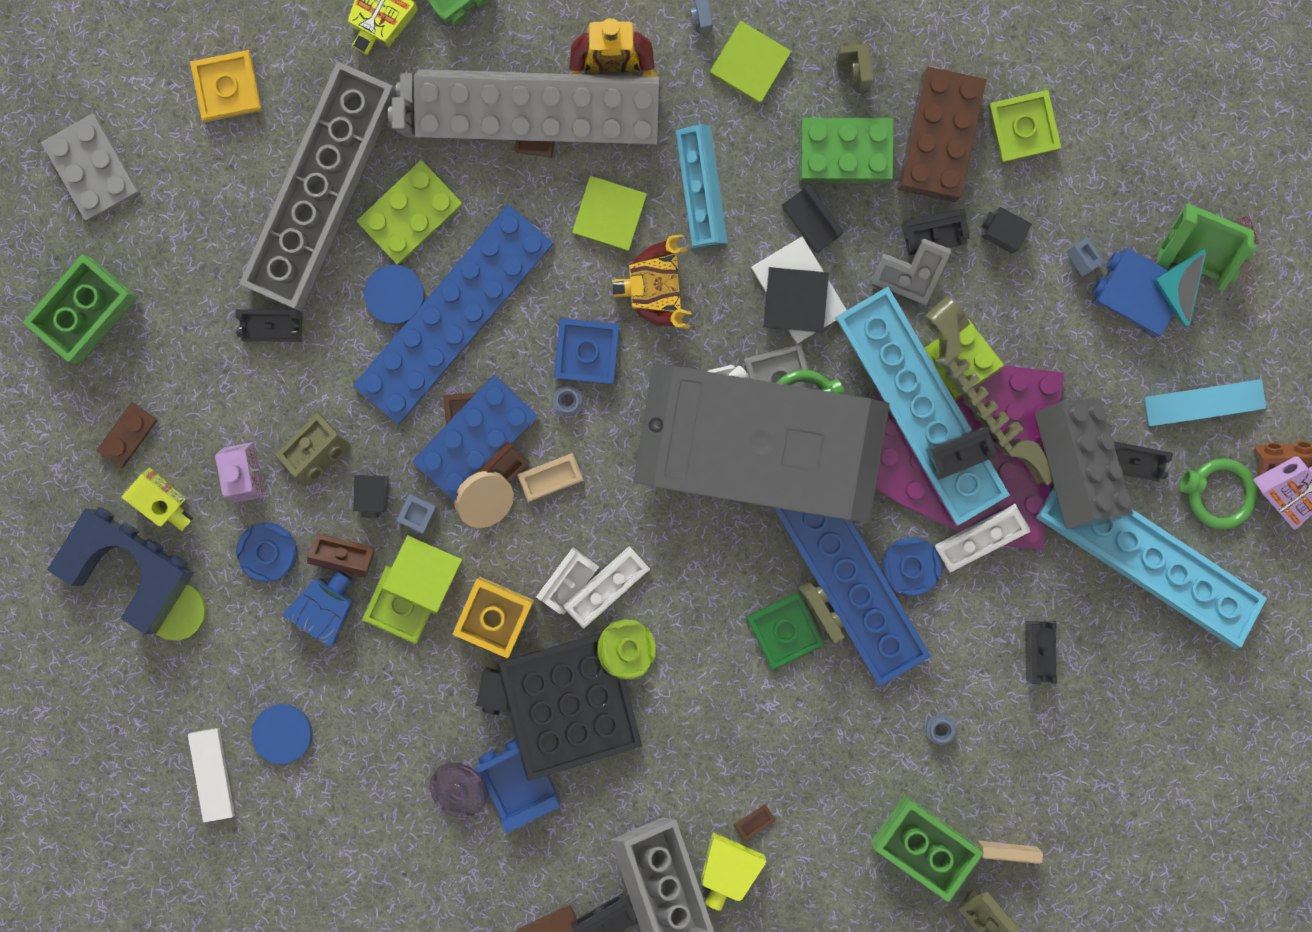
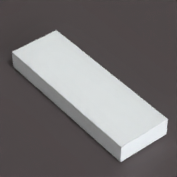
[935,504,1030,573]
[563,546,650,629]
[188,728,235,822]

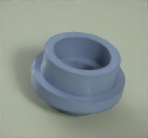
[553,386,583,416]
[926,715,956,745]

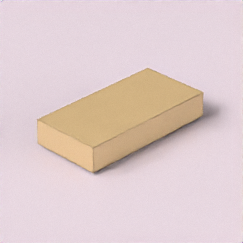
[517,453,584,502]
[978,841,1043,864]

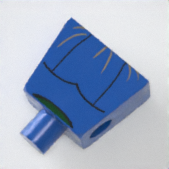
[282,571,354,647]

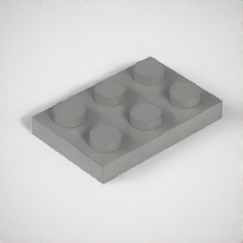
[41,113,140,222]

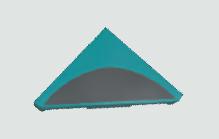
[1154,249,1206,327]

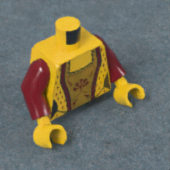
[569,18,658,77]
[612,235,692,329]

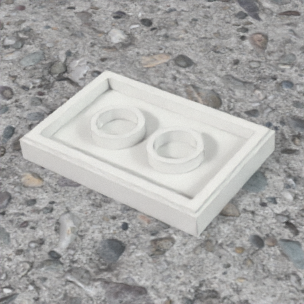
[751,236,847,344]

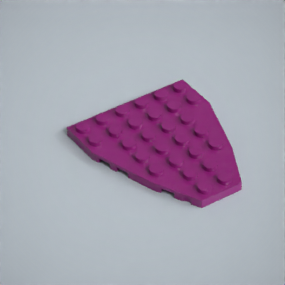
[874,366,1064,550]

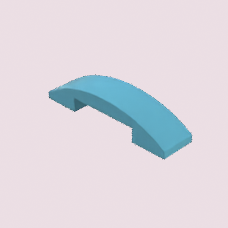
[1144,379,1266,426]

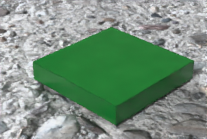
[746,591,825,671]

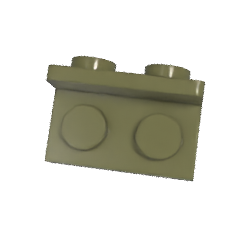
[835,40,874,93]
[275,412,350,486]
[797,577,845,644]
[958,890,1021,932]

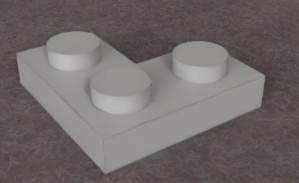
[388,73,419,139]
[871,238,951,305]

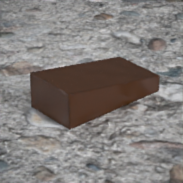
[514,140,555,158]
[734,804,775,841]

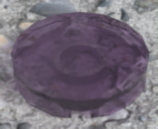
[429,762,488,818]

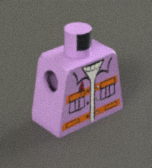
[215,442,264,503]
[1253,457,1312,530]

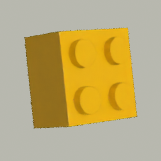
[452,577,534,659]

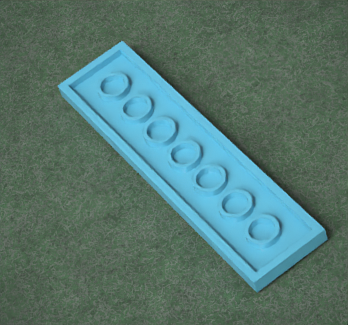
[835,287,1010,526]
[1036,485,1267,649]

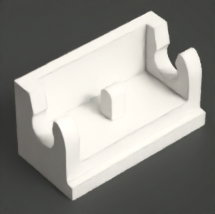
[536,548,599,615]

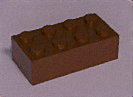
[897,66,987,202]

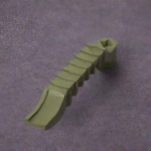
[923,296,1053,486]

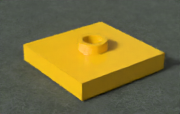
[190,50,263,122]

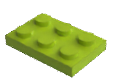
[357,160,464,265]

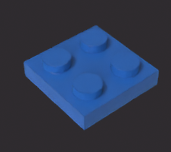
[554,318,620,384]

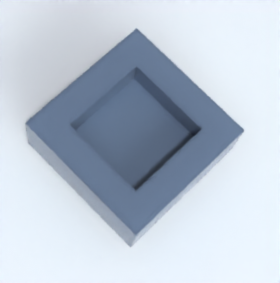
[690,0,713,34]
[1066,237,1104,277]
[396,494,437,534]

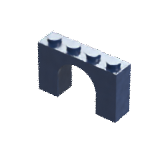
[47,507,194,635]

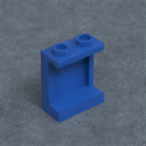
[1091,248,1174,338]
[474,739,561,833]

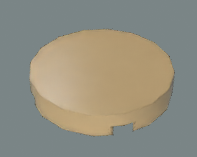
[454,471,514,528]

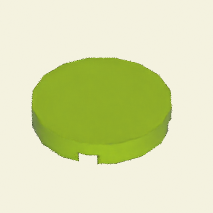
[156,583,207,641]
[598,620,656,679]

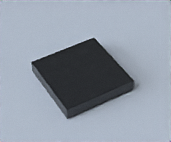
[763,267,829,333]

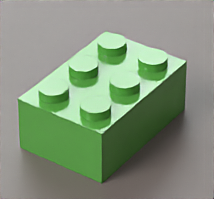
[799,118,893,184]
[22,254,138,364]
[870,794,983,902]

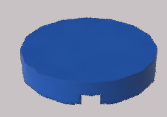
[365,265,424,324]
[236,522,297,582]
[882,537,942,596]
[251,704,312,764]

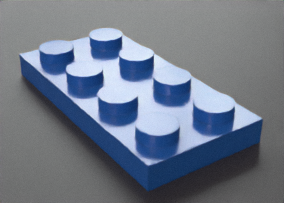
[412,374,538,501]

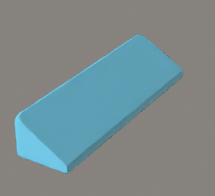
[675,124,728,248]

